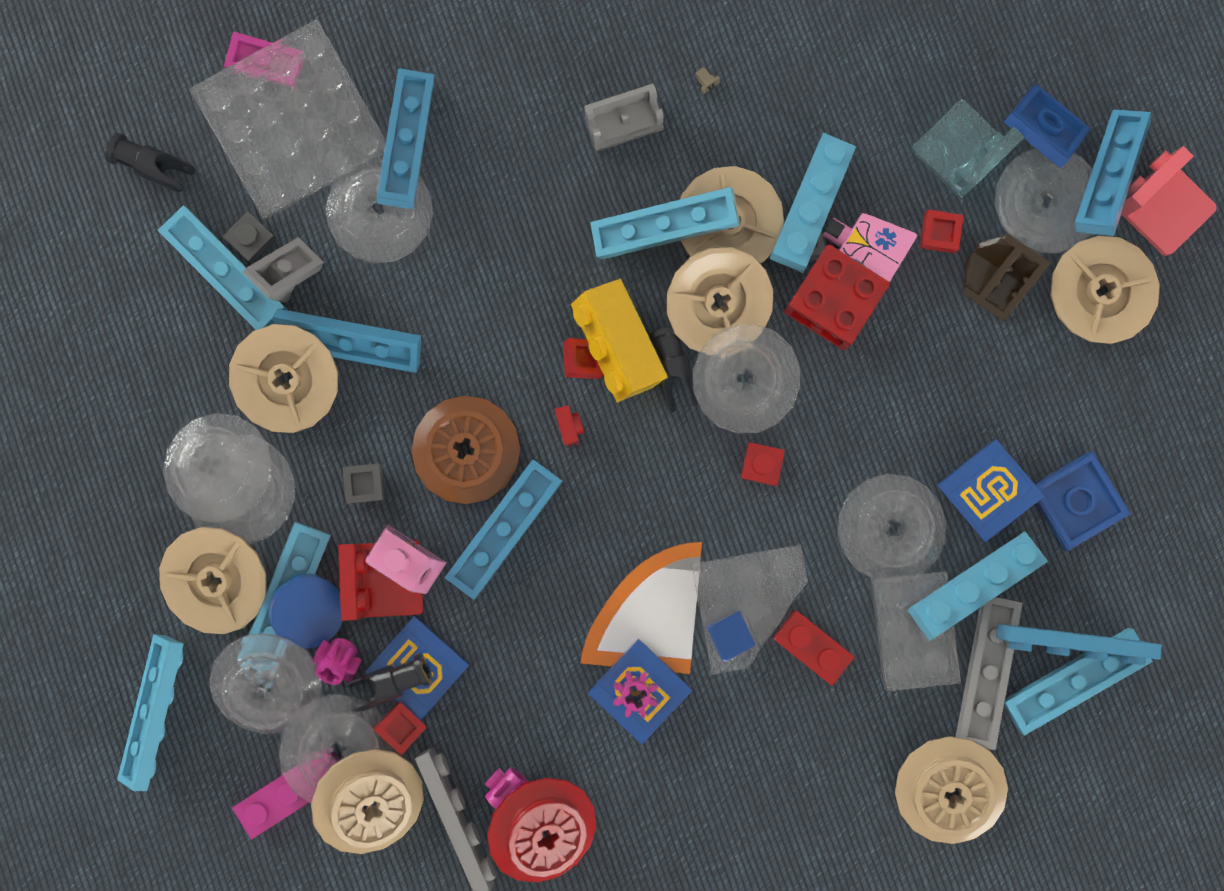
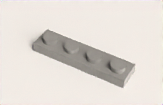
[956,597,1023,750]
[415,747,496,891]

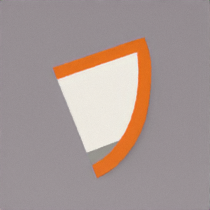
[580,542,702,674]

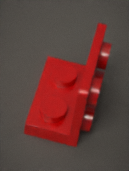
[783,245,890,351]
[338,541,424,621]

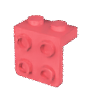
[1121,146,1216,256]

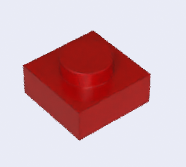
[919,209,964,254]
[563,338,604,379]
[555,405,584,447]
[740,442,785,486]
[372,702,427,755]

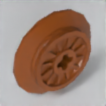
[411,396,521,504]

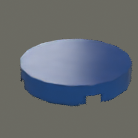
[268,574,343,649]

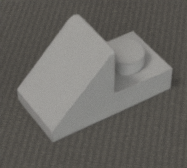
[243,237,324,303]

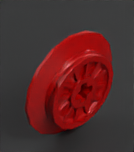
[487,778,596,883]

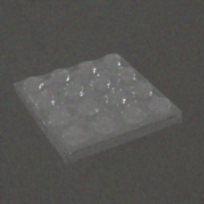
[189,19,386,220]

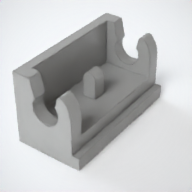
[584,83,664,152]

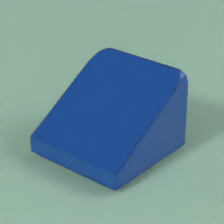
[705,611,756,663]

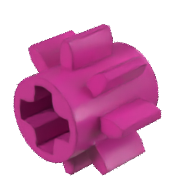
[312,638,362,685]
[613,671,658,718]
[485,767,529,809]

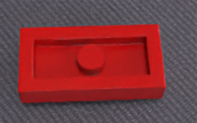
[772,610,855,686]

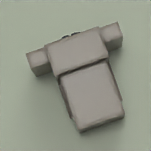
[695,67,720,95]

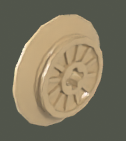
[681,166,784,264]
[1050,236,1160,344]
[667,247,773,355]
[229,324,338,433]
[159,527,267,634]
[895,736,1008,844]
[311,749,424,854]

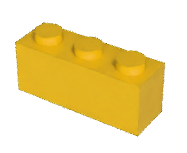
[571,278,668,403]

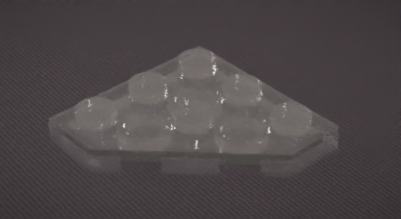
[691,544,808,675]

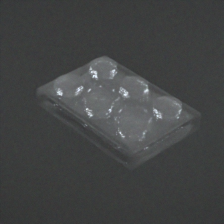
[870,571,961,691]

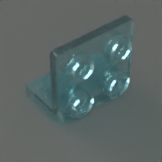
[912,99,1025,199]

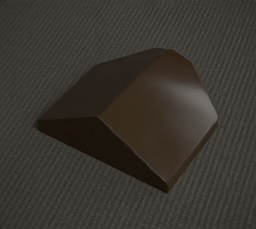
[964,233,1051,322]

